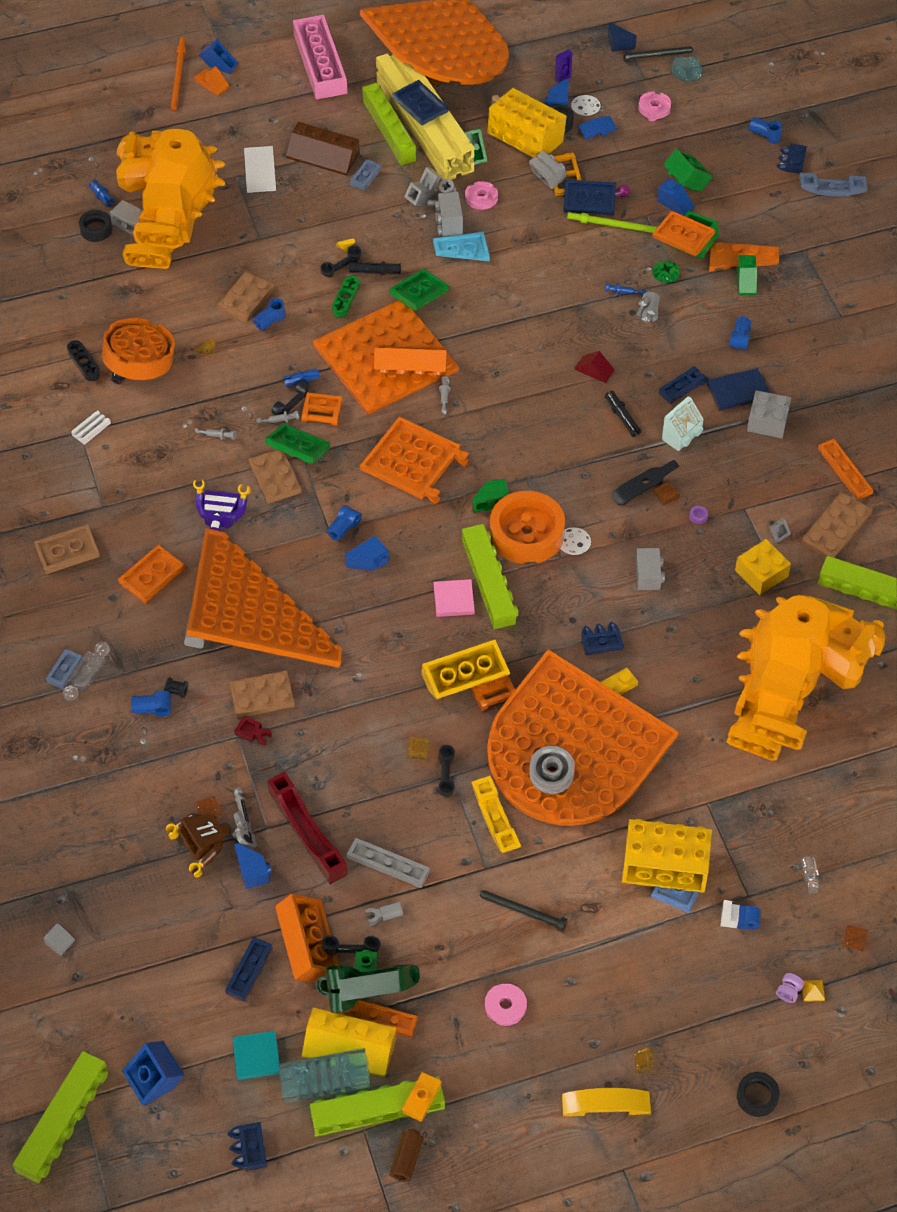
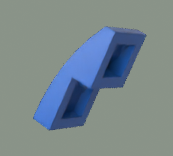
[579,116,617,140]

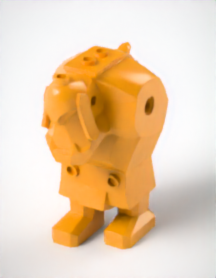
[116,129,225,269]
[726,595,886,761]

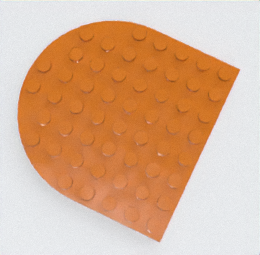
[360,0,509,85]
[487,649,679,826]

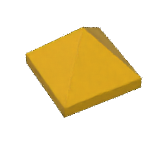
[336,239,355,253]
[802,980,825,1001]

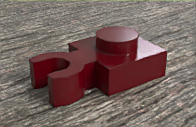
[234,716,272,745]

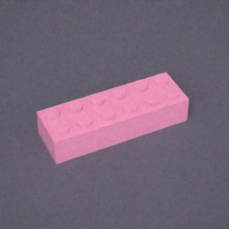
[293,15,347,100]

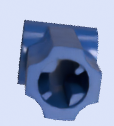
[749,117,782,143]
[253,298,286,331]
[729,316,751,350]
[327,505,362,541]
[131,690,171,716]

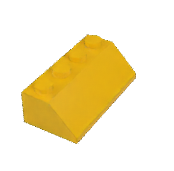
[421,640,510,699]
[302,1008,397,1078]

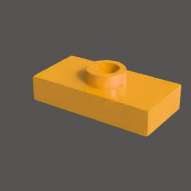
[402,1072,442,1122]

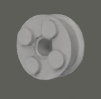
[530,746,575,794]

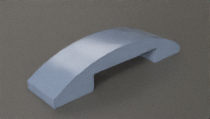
[799,173,868,196]

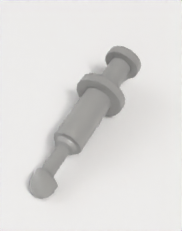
[439,376,451,415]
[256,410,300,424]
[195,428,236,440]

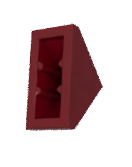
[575,351,614,383]

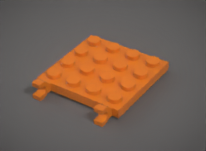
[360,417,469,505]

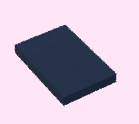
[392,80,448,126]
[563,180,616,215]
[707,368,770,411]

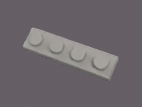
[347,838,430,888]

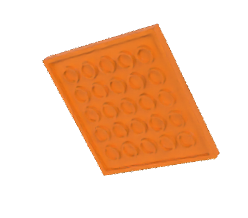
[313,300,459,415]

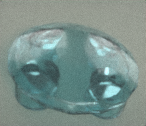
[671,56,703,81]

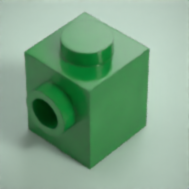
[355,950,378,971]

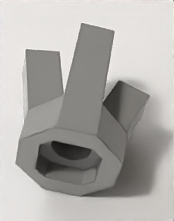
[637,291,660,323]

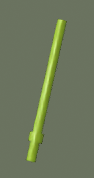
[567,212,657,233]

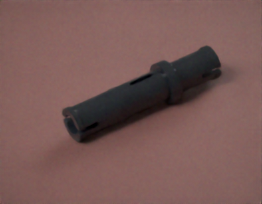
[349,261,401,275]
[605,390,641,437]

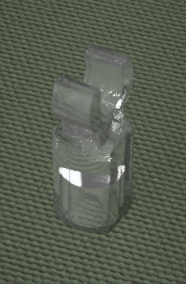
[801,856,819,894]

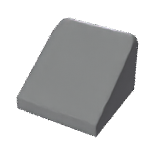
[44,923,75,956]

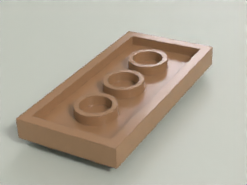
[801,492,873,558]

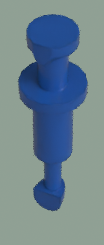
[605,283,646,295]

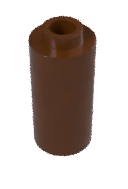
[389,1129,423,1182]

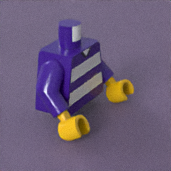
[193,480,251,531]

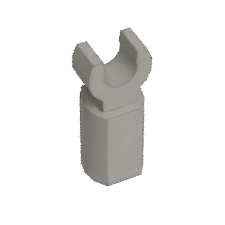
[365,902,403,926]

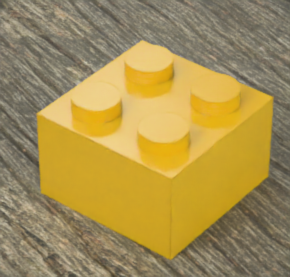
[735,539,791,595]

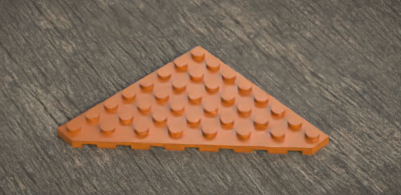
[186,528,342,668]

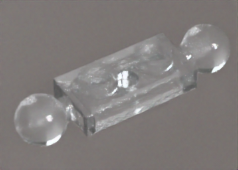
[63,642,110,701]

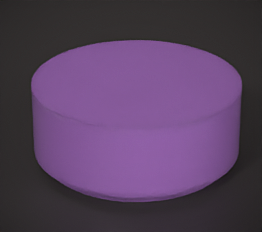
[689,506,708,524]

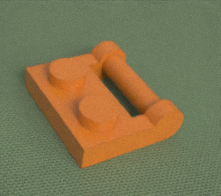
[301,393,343,426]
[471,675,516,711]

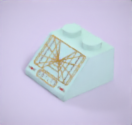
[662,396,704,451]

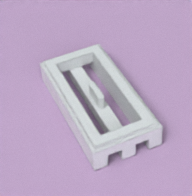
[71,410,111,445]

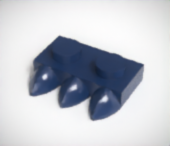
[777,144,807,174]
[581,622,624,655]
[227,1122,267,1171]

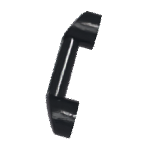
[320,246,361,278]
[271,380,309,415]
[437,745,455,797]
[321,935,381,956]

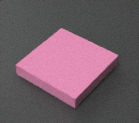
[433,579,475,617]

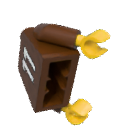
[166,813,231,878]

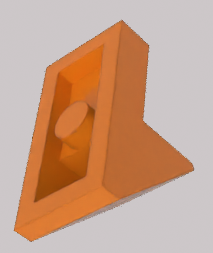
[194,66,229,96]

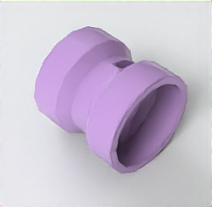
[776,973,804,1003]

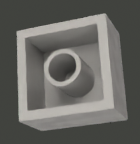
[435,192,463,237]
[747,390,791,438]

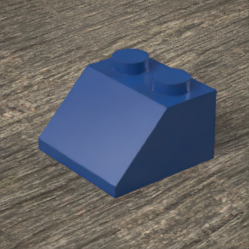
[122,1041,185,1106]

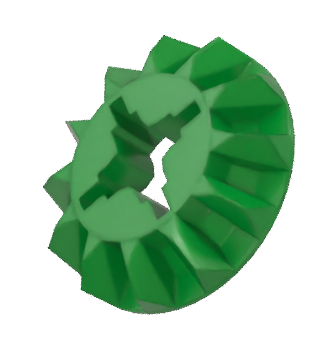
[652,259,680,283]

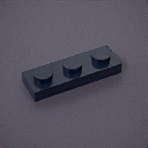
[225,937,273,1002]

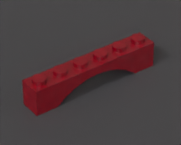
[267,772,348,885]

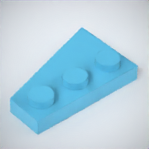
[433,232,490,261]

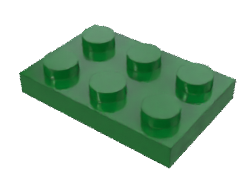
[389,268,450,311]
[265,423,331,464]

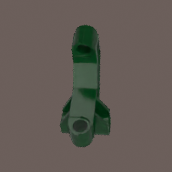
[316,964,420,1013]

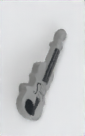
[232,787,257,850]

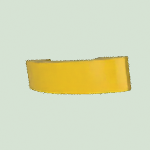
[471,776,521,854]
[562,1088,651,1116]

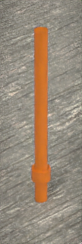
[171,37,186,111]

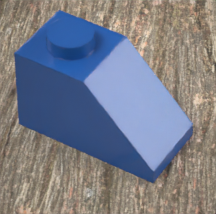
[199,39,239,74]
[545,79,569,106]
[657,178,694,216]
[345,536,389,570]
[234,843,272,889]

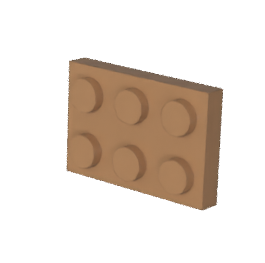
[217,271,275,323]
[248,450,302,504]
[34,524,100,574]
[229,670,295,718]

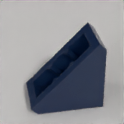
[608,22,637,52]

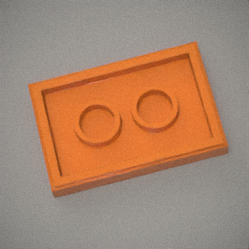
[652,211,715,256]
[118,544,186,603]

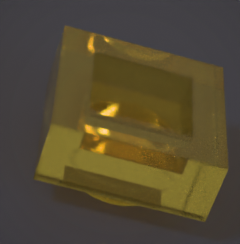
[407,737,430,760]

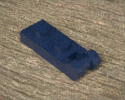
[659,366,708,404]

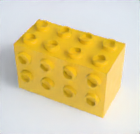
[487,88,567,158]
[622,819,712,893]

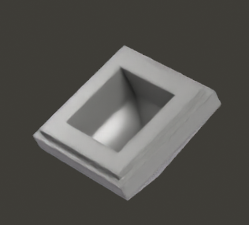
[769,518,791,543]

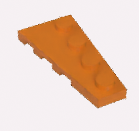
[709,242,780,272]

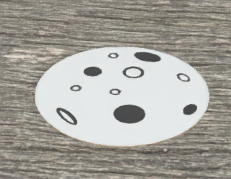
[571,95,601,116]
[560,527,591,555]

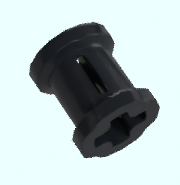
[164,677,189,698]

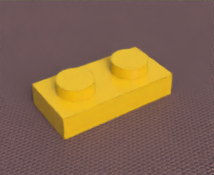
[601,668,638,695]

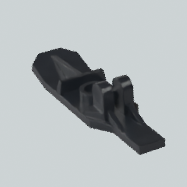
[612,460,679,505]

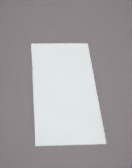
[244,146,276,193]

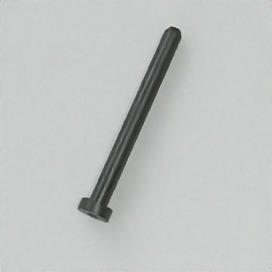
[623,46,693,62]
[480,890,568,932]

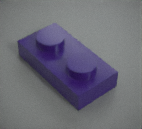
[555,49,573,84]

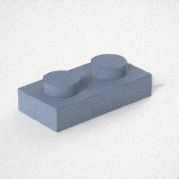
[350,160,381,191]
[46,649,83,690]

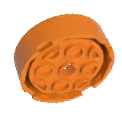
[102,318,175,380]
[490,491,565,564]

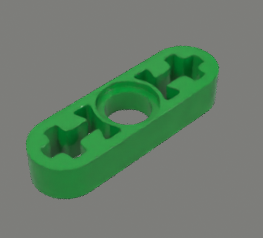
[332,276,360,318]

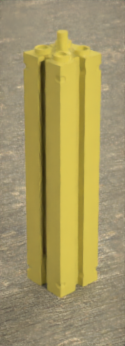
[376,53,474,180]

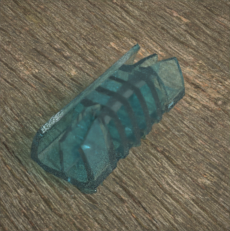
[279,1048,372,1103]

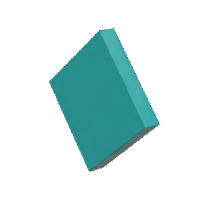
[232,1031,281,1080]

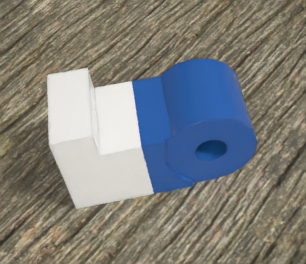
[720,900,761,930]

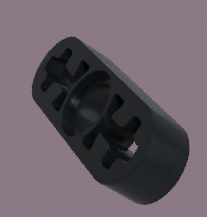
[67,340,100,381]

